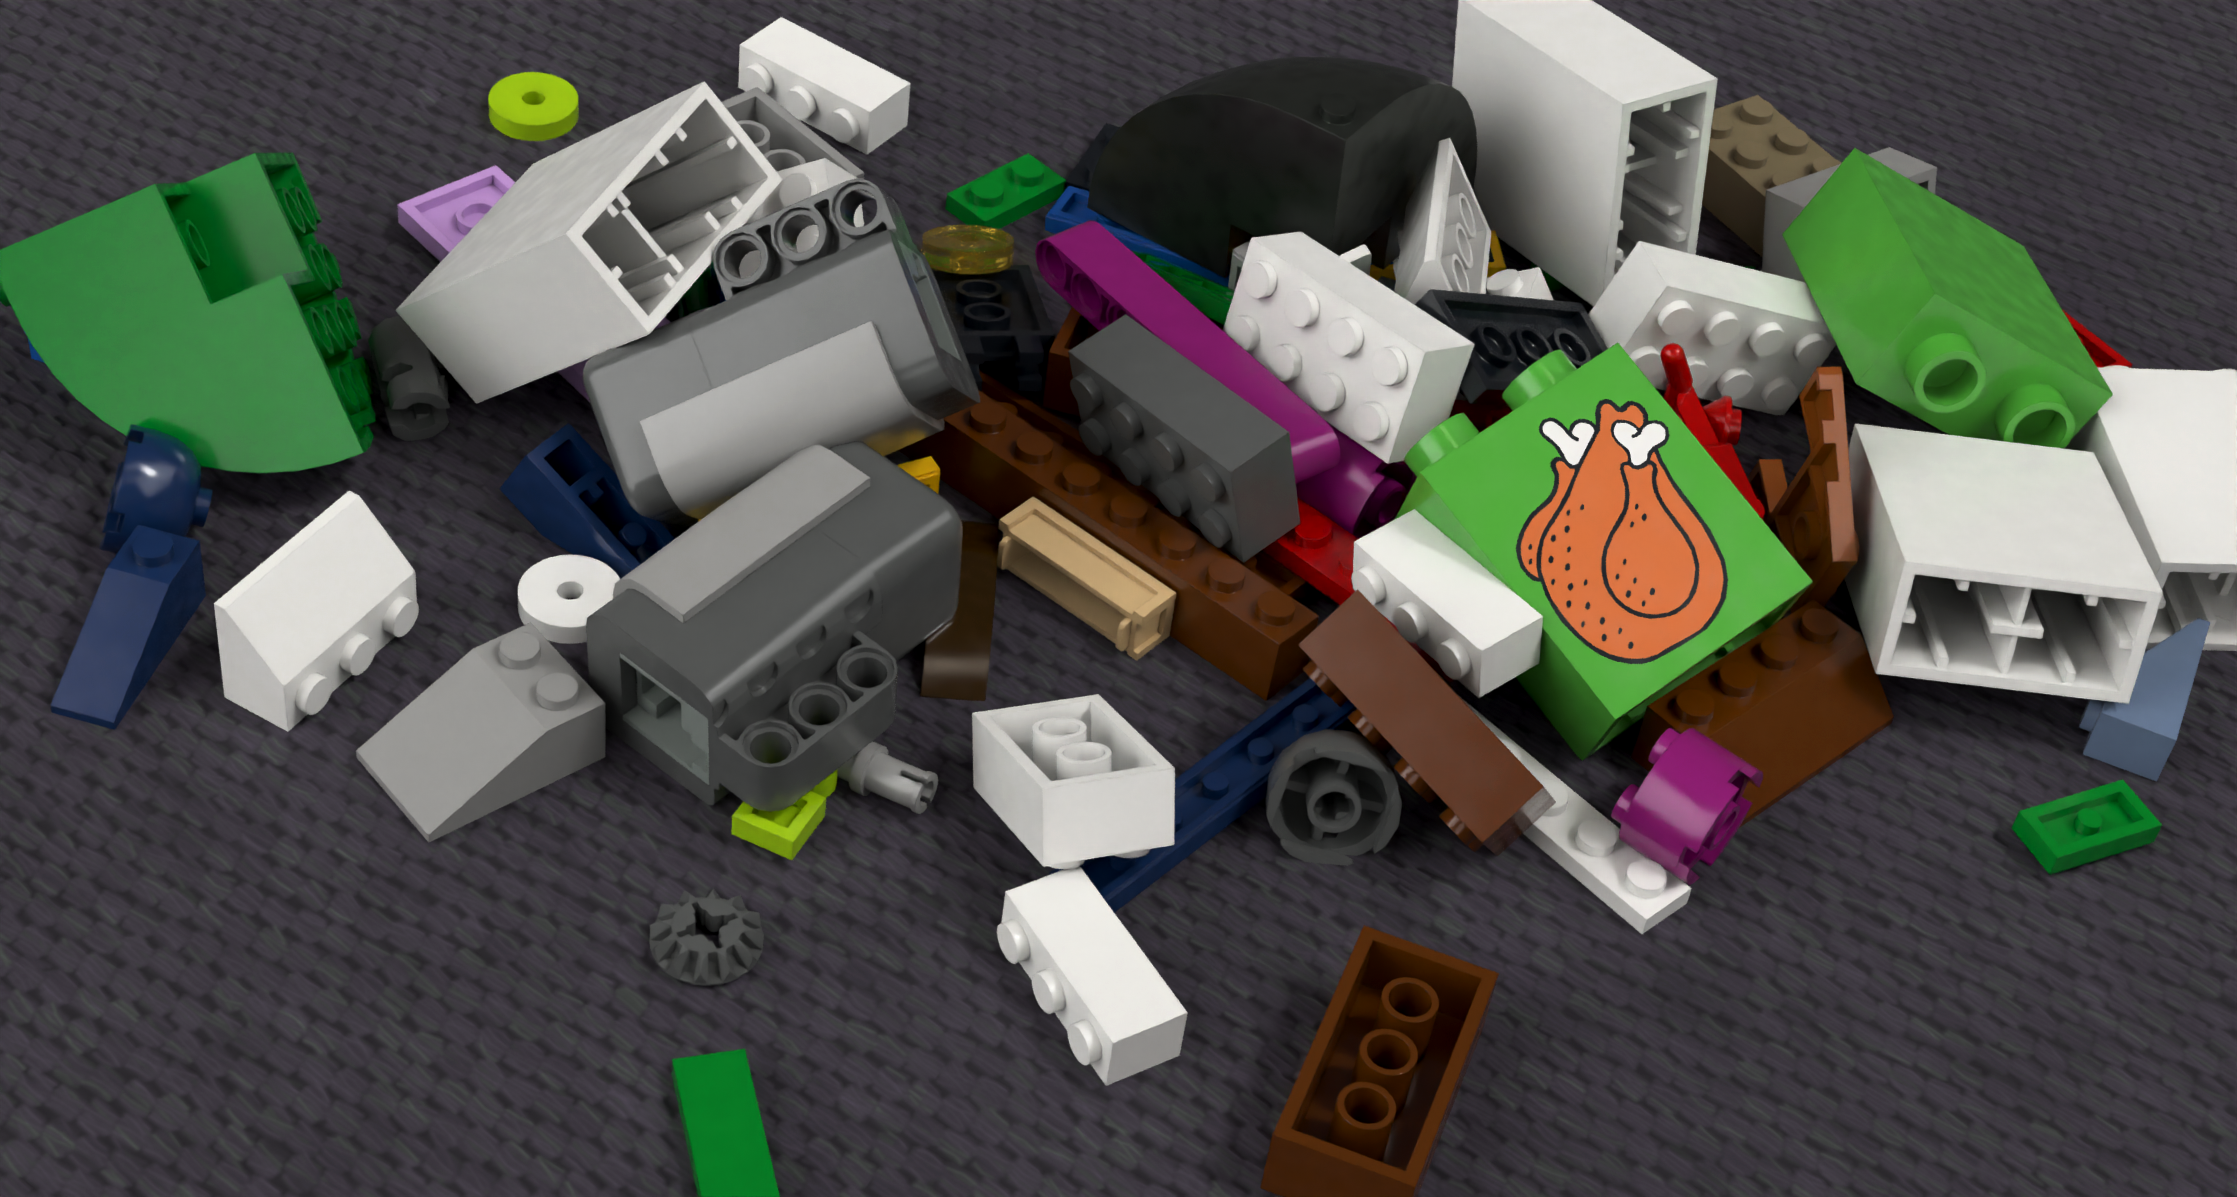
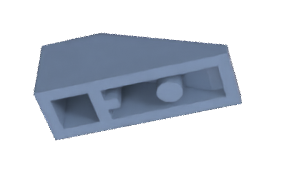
[2078,618,2210,782]

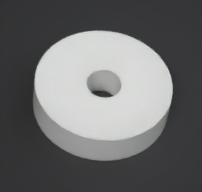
[518,555,620,644]

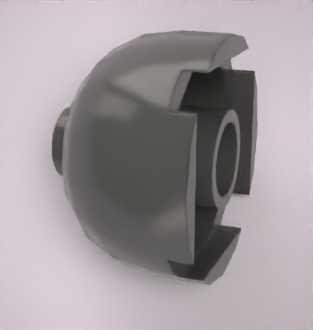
[1265,729,1402,866]

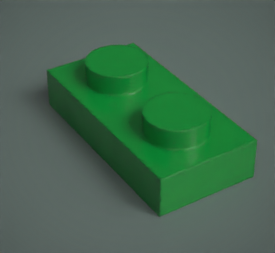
[945,153,1066,237]
[2011,779,2162,875]

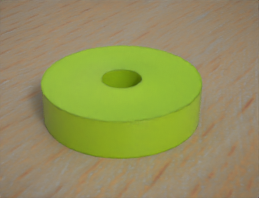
[488,72,579,141]

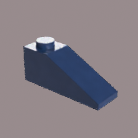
[499,423,675,579]
[50,525,206,730]

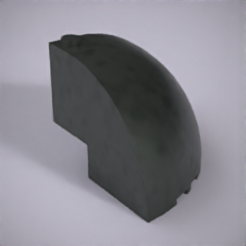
[1087,57,1477,278]

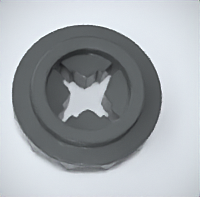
[649,887,764,986]

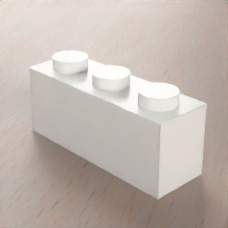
[738,17,910,155]
[1351,509,1543,698]
[997,866,1188,1086]

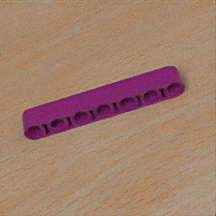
[1035,220,1340,485]

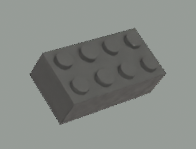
[1068,314,1300,563]

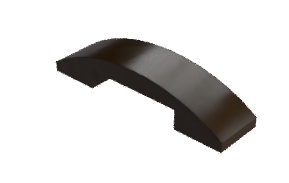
[920,520,998,701]

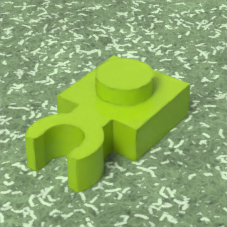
[731,769,838,860]

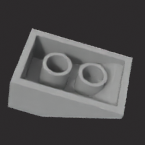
[356,622,605,842]

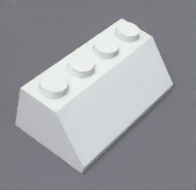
[1393,138,1491,304]

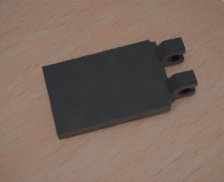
[930,265,1055,392]

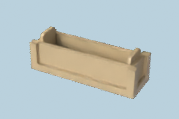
[997,496,1176,661]

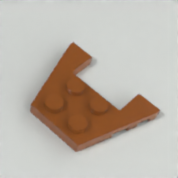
[1747,367,1860,613]

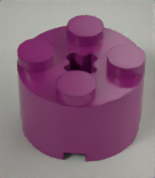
[1296,422,1417,539]
[1611,728,1763,885]

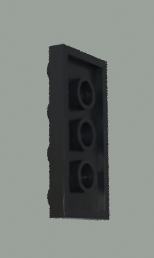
[1414,289,1608,406]

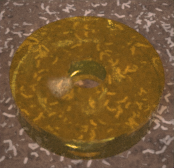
[922,225,1014,274]

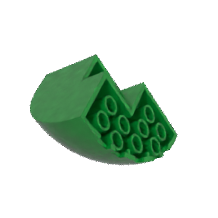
[0,152,376,473]

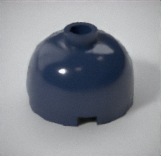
[100,424,213,553]

